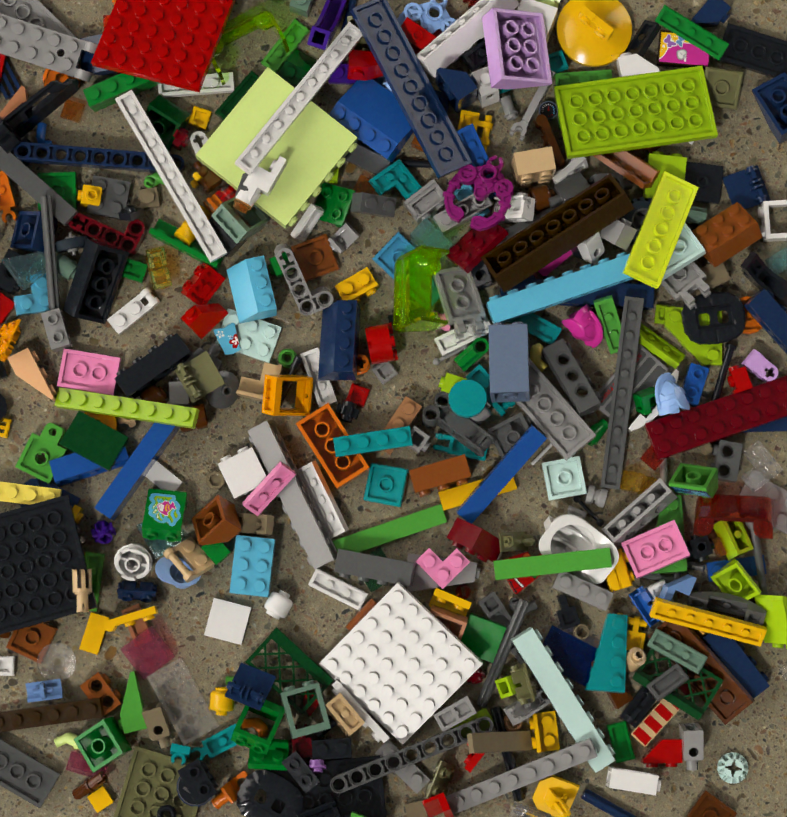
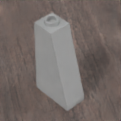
[407,553,480,592]

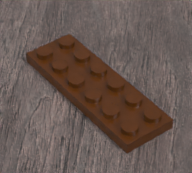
[648,621,755,725]

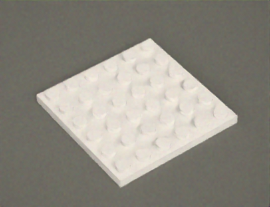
[319,581,483,745]

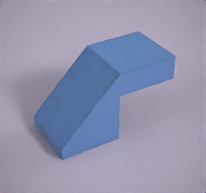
[658,574,697,601]

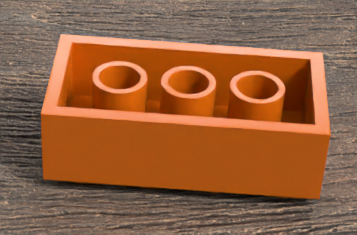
[296,403,370,490]

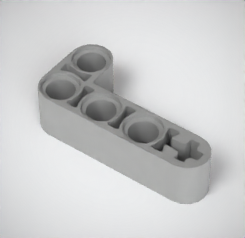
[274,243,333,316]

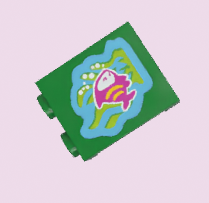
[142,488,188,542]

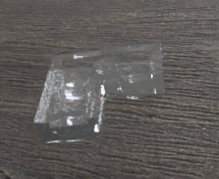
[741,440,783,492]

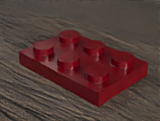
[445,215,509,274]

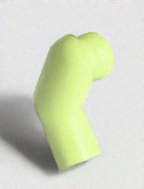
[54,732,79,749]

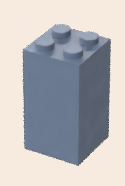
[489,322,530,403]

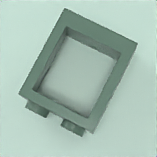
[211,197,270,244]
[280,680,331,739]

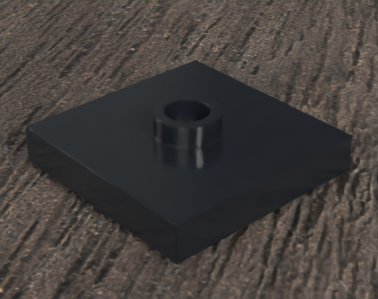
[685,162,724,204]

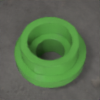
[278,349,297,368]

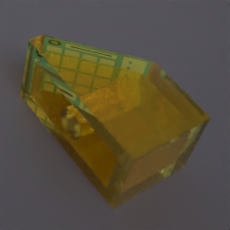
[145,246,173,290]

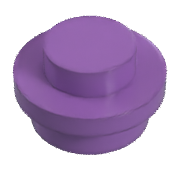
[308,759,327,774]

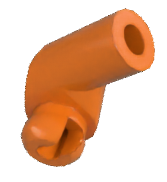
[242,718,269,738]

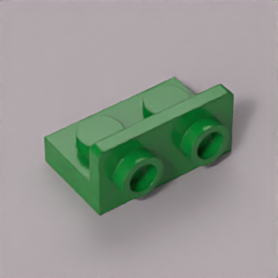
[248,739,289,771]

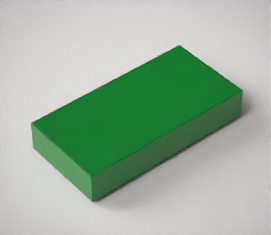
[606,721,635,763]

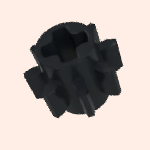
[335,400,359,423]

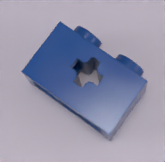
[682,363,710,407]

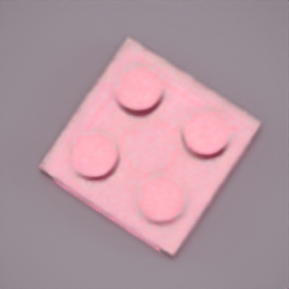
[120,625,175,680]

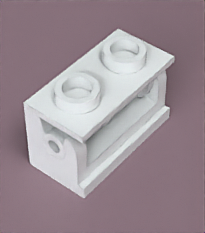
[494,192,535,223]

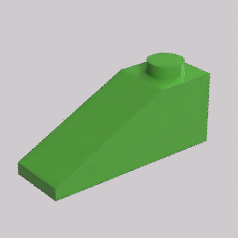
[118,671,147,734]

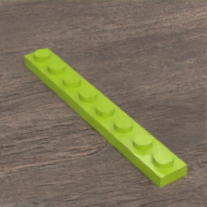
[54,387,200,429]

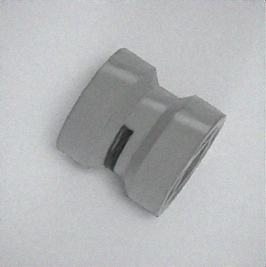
[584,485,608,508]

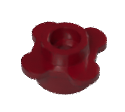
[467,668,486,684]

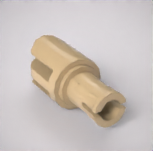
[72,569,92,613]

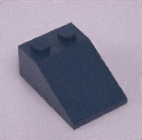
[752,72,787,144]

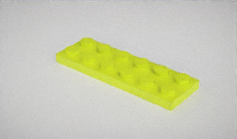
[622,171,699,289]

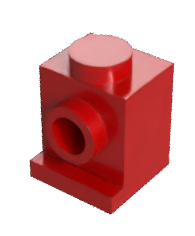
[727,365,753,394]

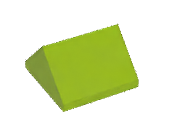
[711,559,762,600]

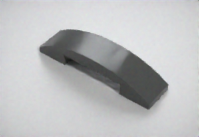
[478,591,525,665]
[687,591,767,626]

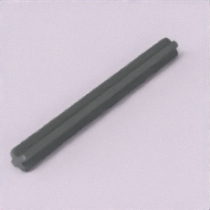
[40,195,60,310]
[476,599,530,708]

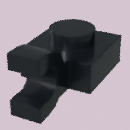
[556,594,581,630]

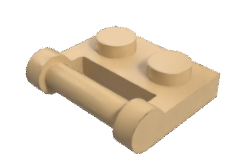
[163,537,214,583]

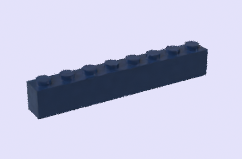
[500,275,654,310]

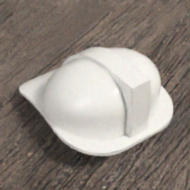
[539,514,619,584]

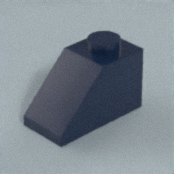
[691,0,731,28]

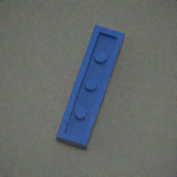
[456,123,497,200]

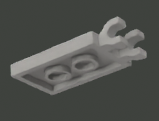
[509,70,555,142]
[661,262,711,310]
[433,267,486,339]

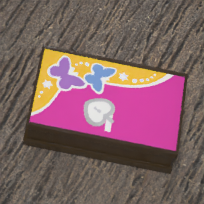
[657,30,710,70]

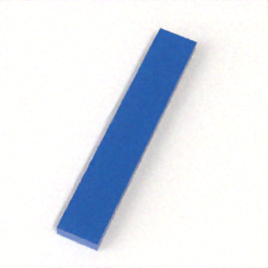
[456,425,547,524]

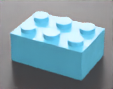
[229,535,276,597]

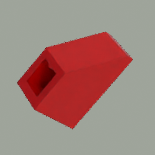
[641,739,682,767]

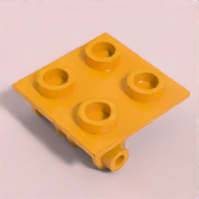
[0,319,21,362]

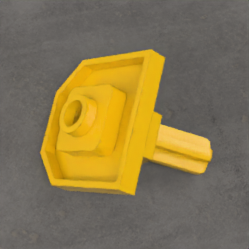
[532,775,580,817]

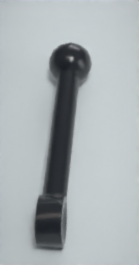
[573,496,604,526]

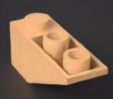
[8,348,57,401]

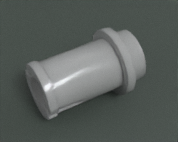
[499,95,518,121]

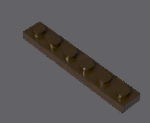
[0,697,104,732]

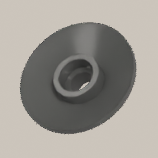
[206,371,239,409]

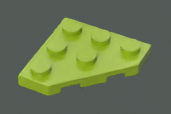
[664,307,722,366]

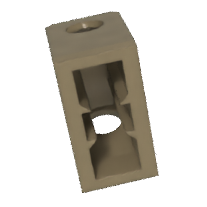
[142,700,171,749]

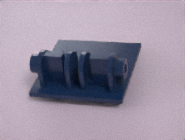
[722,165,771,209]
[225,663,277,711]

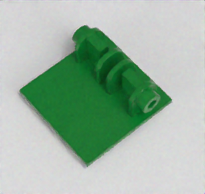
[315,183,356,228]

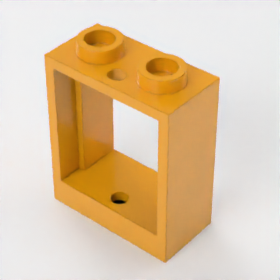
[262,375,313,416]

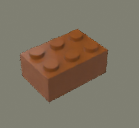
[692,202,762,268]
[409,454,471,497]

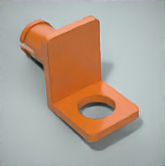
[211,770,249,809]

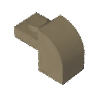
[237,513,275,536]

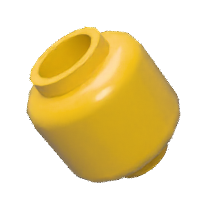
[209,687,235,716]

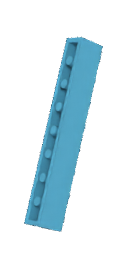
[486,252,634,324]

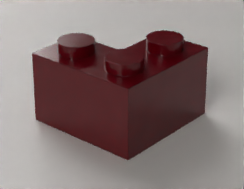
[447,517,500,563]

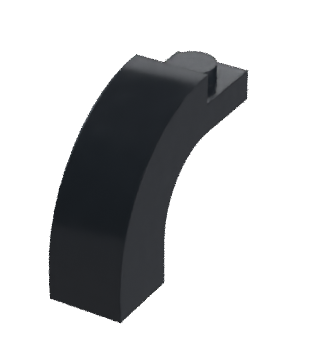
[740,251,787,307]

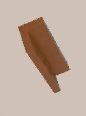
[593,150,660,189]

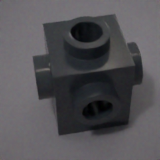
[686,533,715,562]

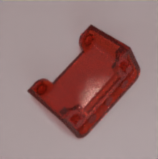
[694,494,774,539]

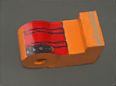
[203,183,237,214]

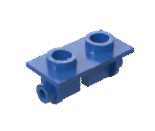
[628,585,661,627]

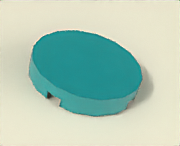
[448,380,487,418]

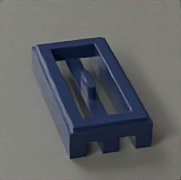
[0,60,20,100]

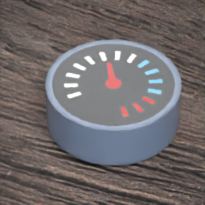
[539,101,558,121]

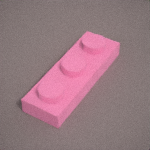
[242,461,296,516]

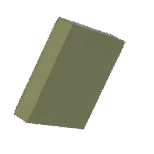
[704,66,744,110]

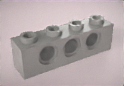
[602,478,678,549]

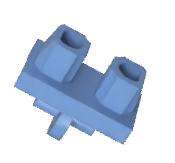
[25,679,63,703]

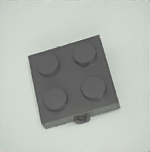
[87,175,132,219]

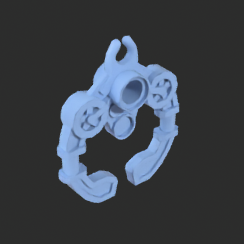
[397,0,456,70]

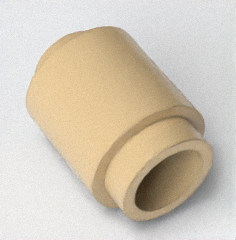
[626,647,646,672]

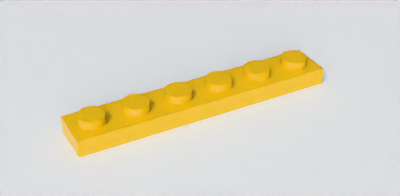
[649,597,767,647]

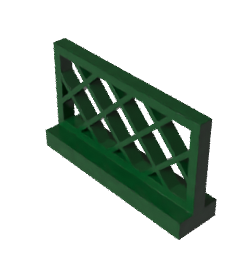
[245,627,334,714]
[632,649,724,721]

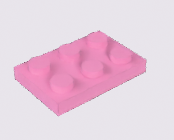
[57,348,121,396]
[621,520,690,579]

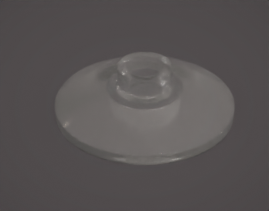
[37,643,76,681]

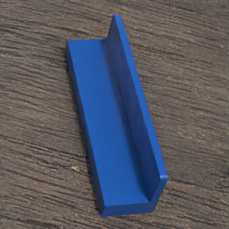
[49,447,130,487]

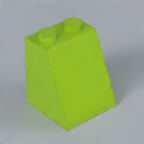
[755,595,787,649]

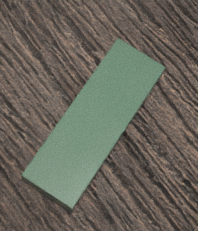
[647,628,708,675]

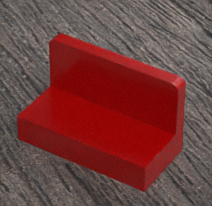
[422,792,454,817]

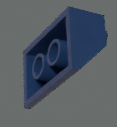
[435,68,478,114]

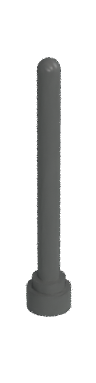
[745,515,768,595]

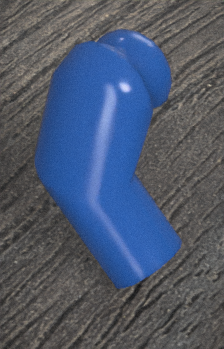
[36,122,52,151]

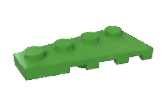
[650,495,687,574]

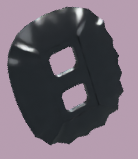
[681,292,746,345]
[236,770,303,817]

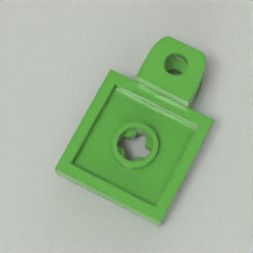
[15,423,67,484]

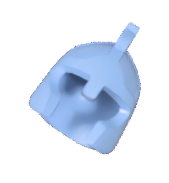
[655,372,690,416]

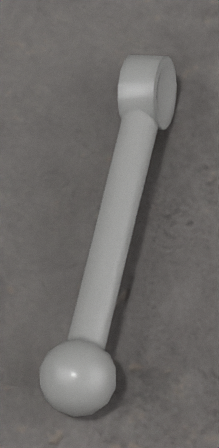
[433,344,469,365]

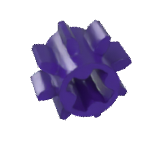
[91,520,116,544]

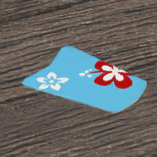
[214,323,240,355]

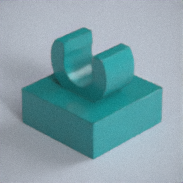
[170,743,191,766]

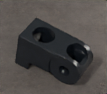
[471,260,496,291]

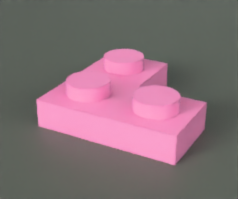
[415,548,470,589]

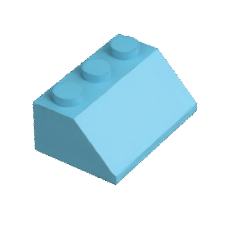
[227,255,277,324]

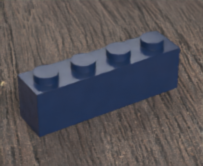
[743,289,787,354]
[702,633,770,699]

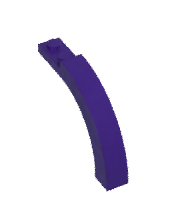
[307,0,348,50]

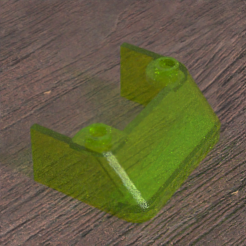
[211,6,290,86]
[393,245,449,332]

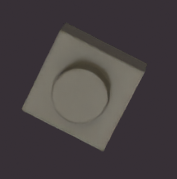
[138,187,160,209]

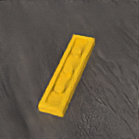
[438,477,517,511]

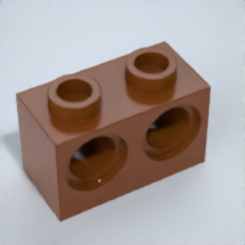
[80,672,123,717]

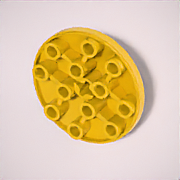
[556,0,632,67]

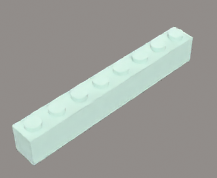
[511,627,615,773]

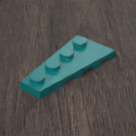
[585,613,628,693]

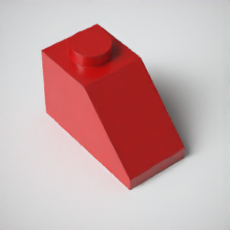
[181,303,228,339]

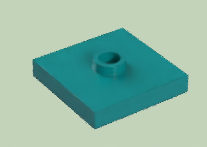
[363,463,409,508]

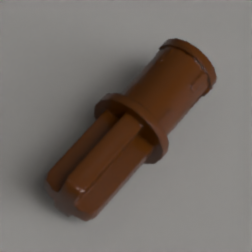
[72,771,108,800]

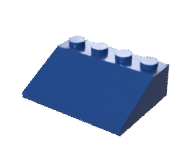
[329,79,413,162]

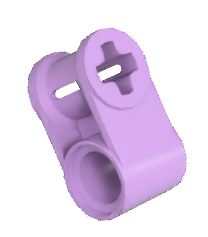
[741,349,778,383]

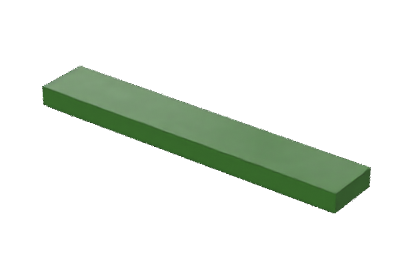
[332,504,447,552]
[493,548,612,580]

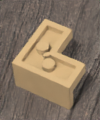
[236,362,283,402]

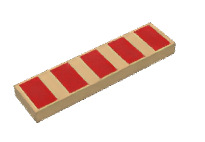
[630,683,696,747]

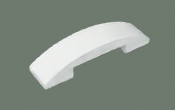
[627,369,679,433]

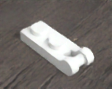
[107,287,160,335]

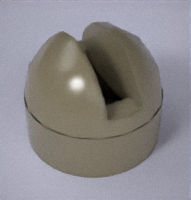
[573,624,589,640]

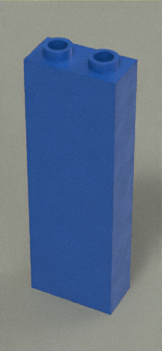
[94,423,180,521]

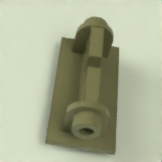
[499,531,536,552]
[510,663,537,705]

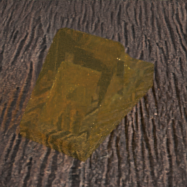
[620,470,658,495]

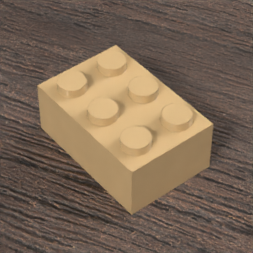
[511,146,556,189]

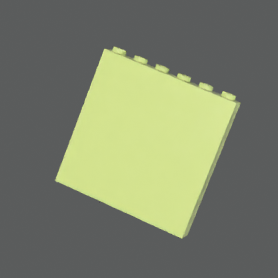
[196,67,358,229]

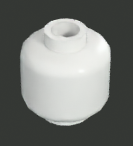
[264,590,293,620]

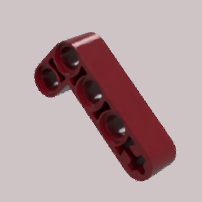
[68,213,147,256]

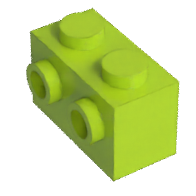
[712,514,754,561]

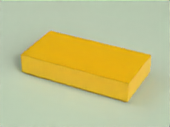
[79,612,110,655]

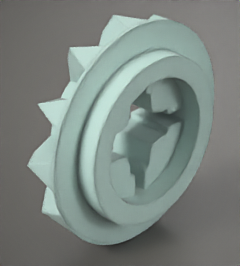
[717,752,749,784]

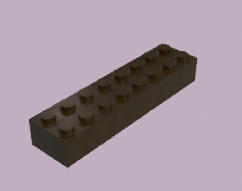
[481,173,635,293]

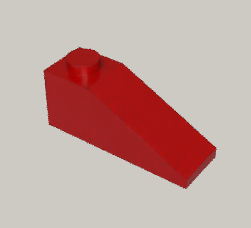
[347,50,384,81]

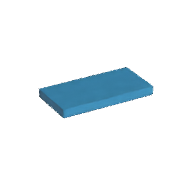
[372,232,440,311]

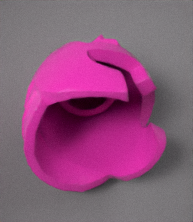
[561,304,603,348]

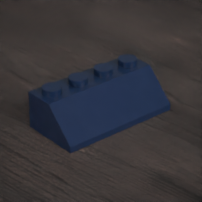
[318,300,361,381]

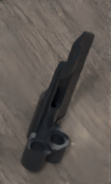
[0,79,79,154]

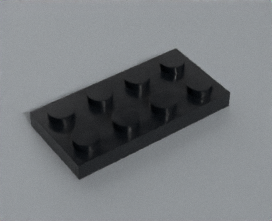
[716,23,787,78]

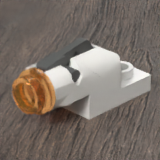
[233,156,287,214]

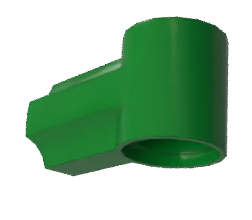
[453,338,489,372]

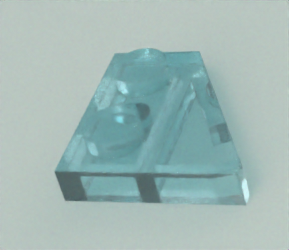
[1,252,46,290]

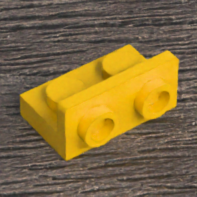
[334,267,379,303]
[429,588,472,616]
[529,711,560,753]

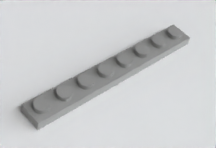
[446,738,598,814]

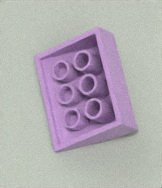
[482,8,552,90]

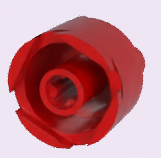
[365,322,398,365]

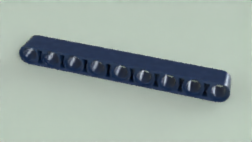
[14,142,185,173]

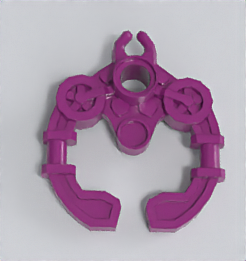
[442,155,514,231]

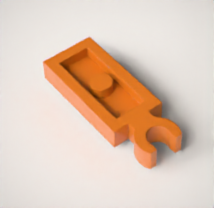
[0,171,17,224]

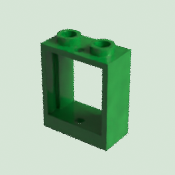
[231,700,285,755]

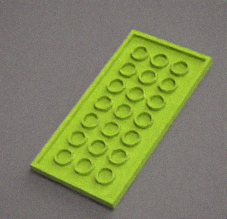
[553,66,718,159]

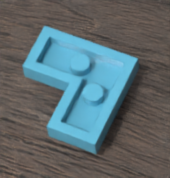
[13,273,50,316]

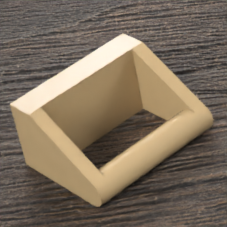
[325,693,365,737]

